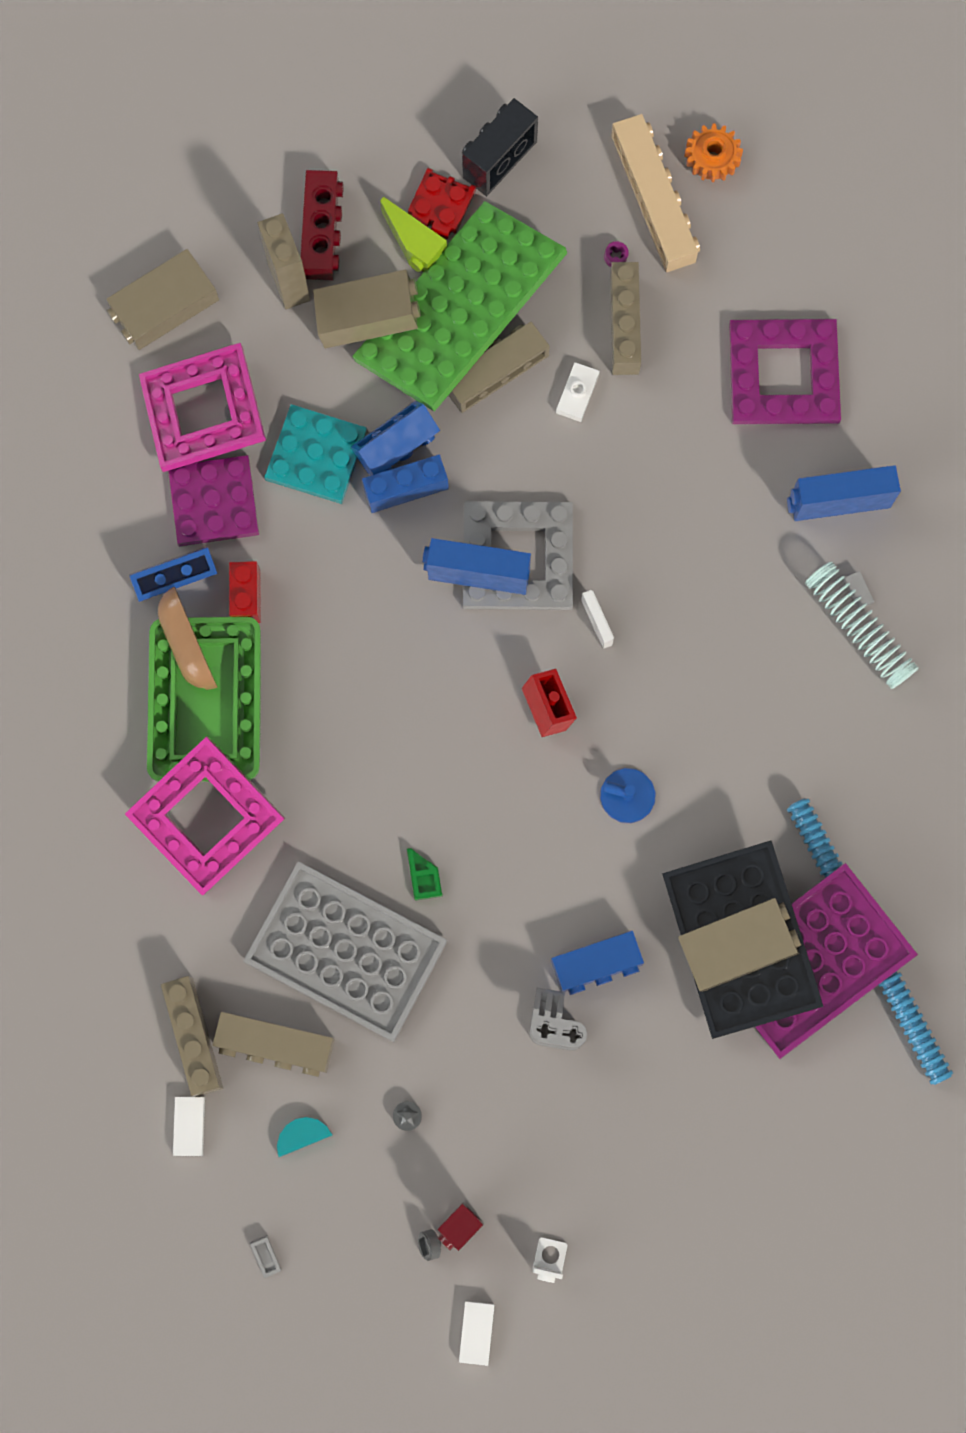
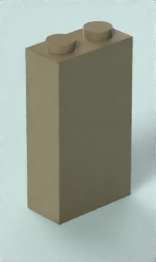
[257,213,310,310]
[106,249,219,350]
[313,269,421,349]
[678,898,801,992]

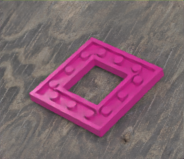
[139,343,266,472]
[125,736,285,896]

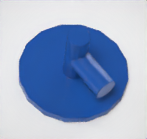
[600,768,656,823]

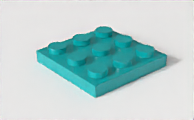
[264,404,368,504]

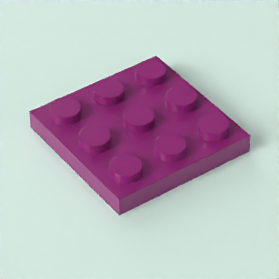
[168,455,259,547]

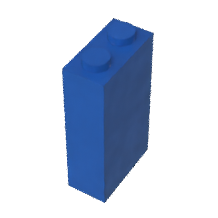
[787,465,901,521]
[422,538,531,595]

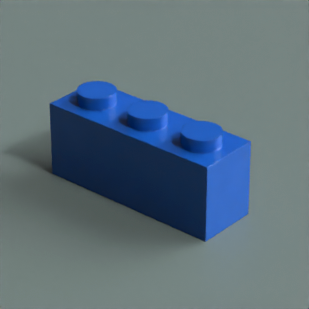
[351,401,440,476]
[362,454,449,513]
[129,547,217,602]
[551,931,644,995]

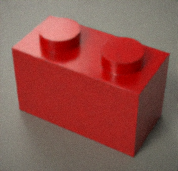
[229,561,261,623]
[522,669,577,737]

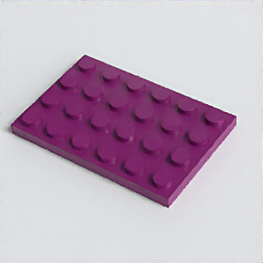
[755,863,918,1059]

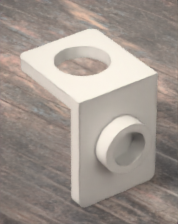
[532,1237,567,1283]

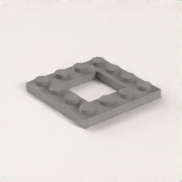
[463,501,573,610]

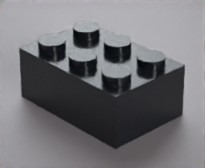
[462,98,538,197]

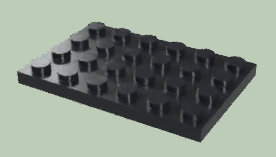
[662,840,824,1039]

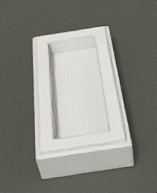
[581,590,614,649]
[173,1097,205,1156]
[459,1301,494,1366]

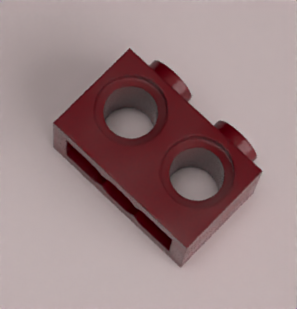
[437,1203,484,1251]

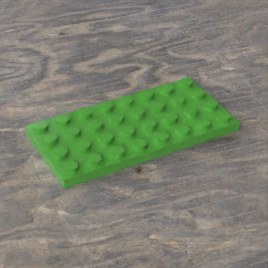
[352,201,567,412]

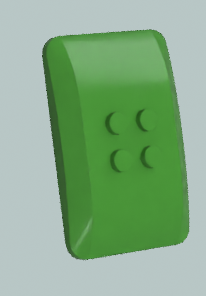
[147,617,261,782]

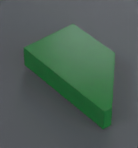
[407,848,443,901]

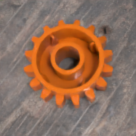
[684,123,743,182]

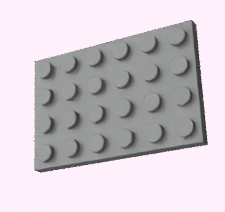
[243,861,448,1042]

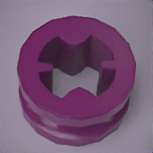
[604,241,629,267]

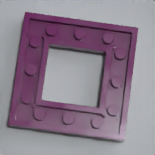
[729,319,841,424]

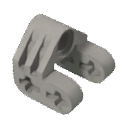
[530,988,587,1051]

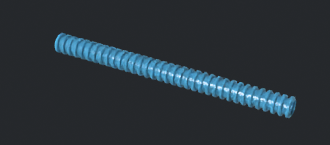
[787,798,953,1085]

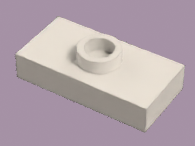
[556,362,600,422]

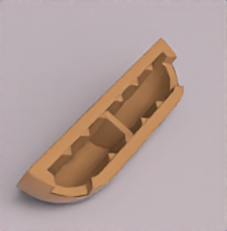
[158,586,218,690]

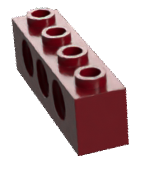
[300,170,344,280]

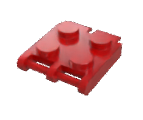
[408,168,477,239]

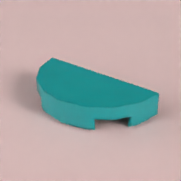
[277,1117,333,1158]

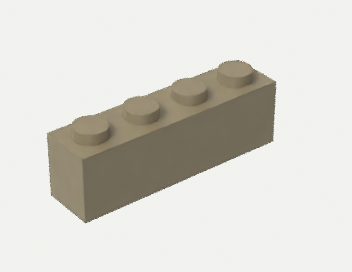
[610,262,641,375]
[449,321,550,413]
[161,976,224,1097]
[212,1012,335,1077]

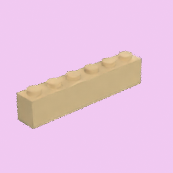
[611,114,700,273]

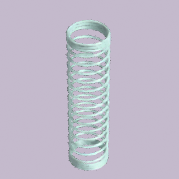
[805,562,919,689]

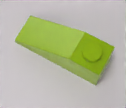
[380,196,447,272]

